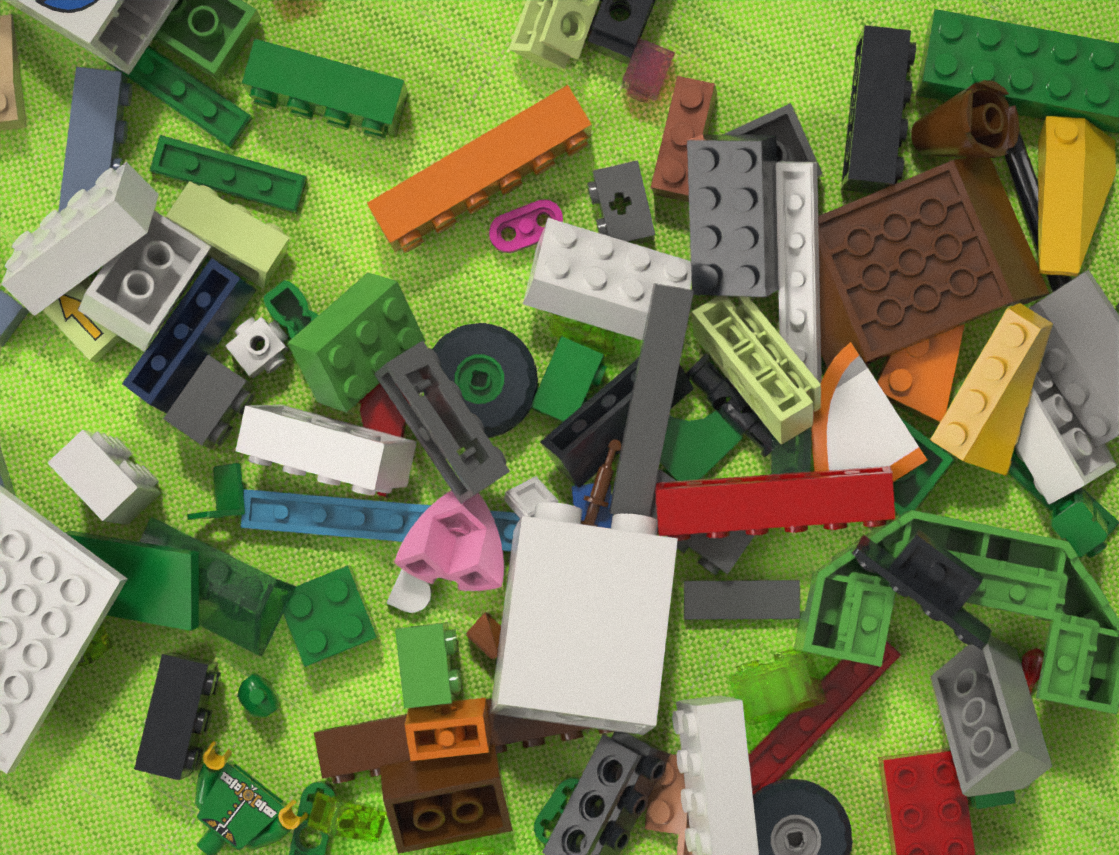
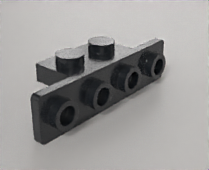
[852,529,992,650]

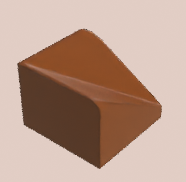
[466,612,501,659]

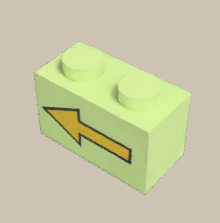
[43,277,122,363]

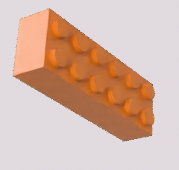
[367,85,592,253]

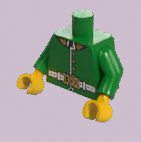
[195,741,308,855]

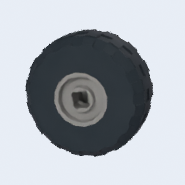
[753,779,853,855]

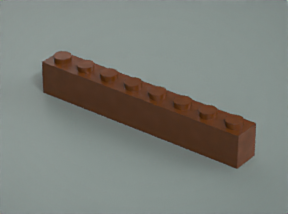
[314,698,615,784]

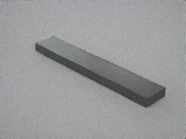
[609,283,694,517]

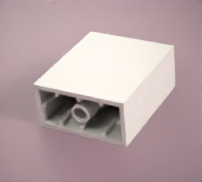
[490,502,678,735]

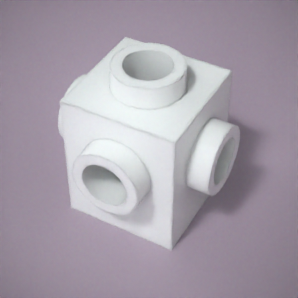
[225,317,289,379]

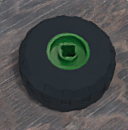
[423,323,538,438]

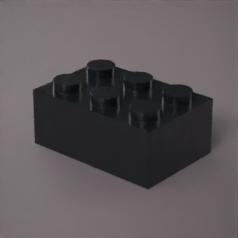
[134,652,221,780]

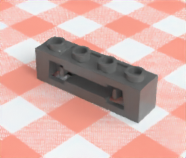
[374,341,510,504]

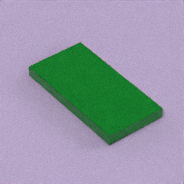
[65,530,199,631]

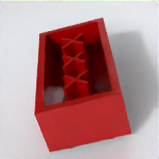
[878,748,975,855]

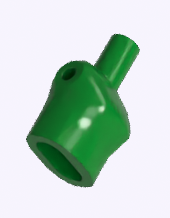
[237,673,280,718]

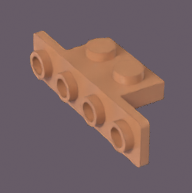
[645,753,693,855]

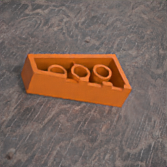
[875,324,965,426]

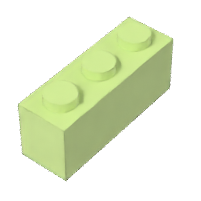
[166,181,289,288]

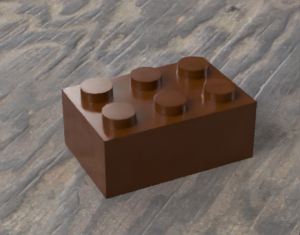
[380,744,513,854]

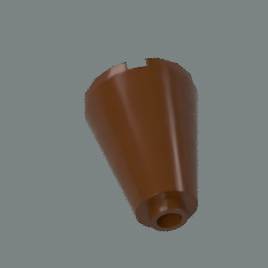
[911,80,1020,158]

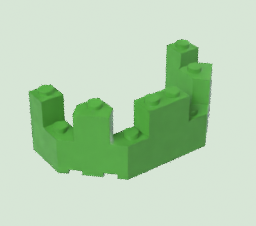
[794,510,1119,714]

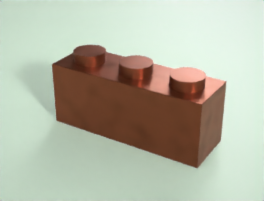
[651,76,717,202]

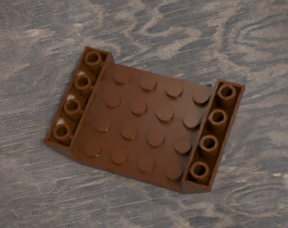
[818,157,1050,369]

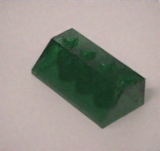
[139,517,296,657]

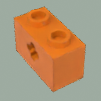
[405,697,492,761]

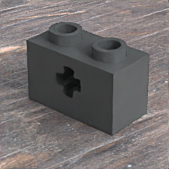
[587,160,655,244]

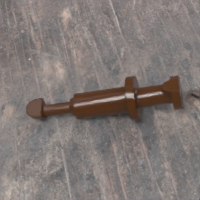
[581,440,621,527]

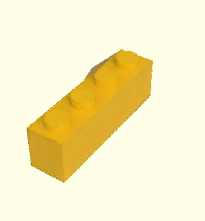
[930,303,1053,476]

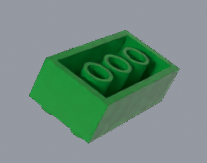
[242,38,408,140]

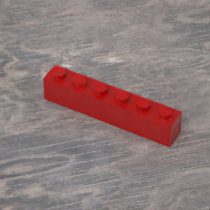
[655,466,895,541]

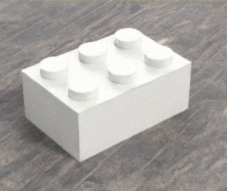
[78,211,211,352]

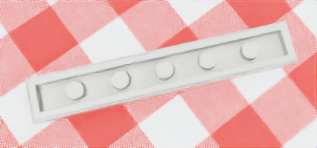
[776,161,822,383]

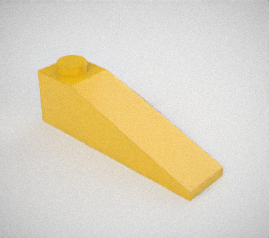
[1038,116,1116,276]

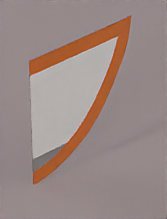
[811,342,927,482]

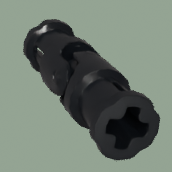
[686,353,779,458]

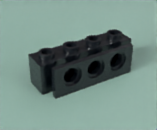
[587,0,656,65]
[542,731,671,855]

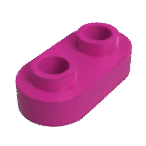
[489,200,563,253]

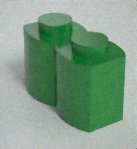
[263,280,318,339]

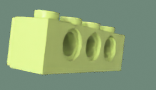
[509,0,600,69]
[692,296,821,445]

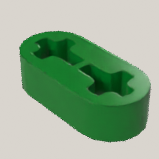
[534,777,580,844]

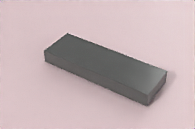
[684,580,800,619]

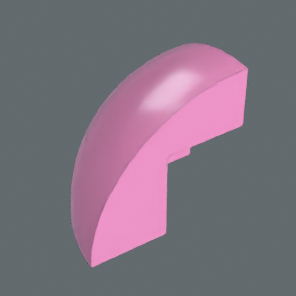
[394,490,504,591]

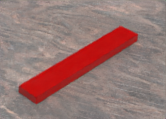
[748,640,901,794]

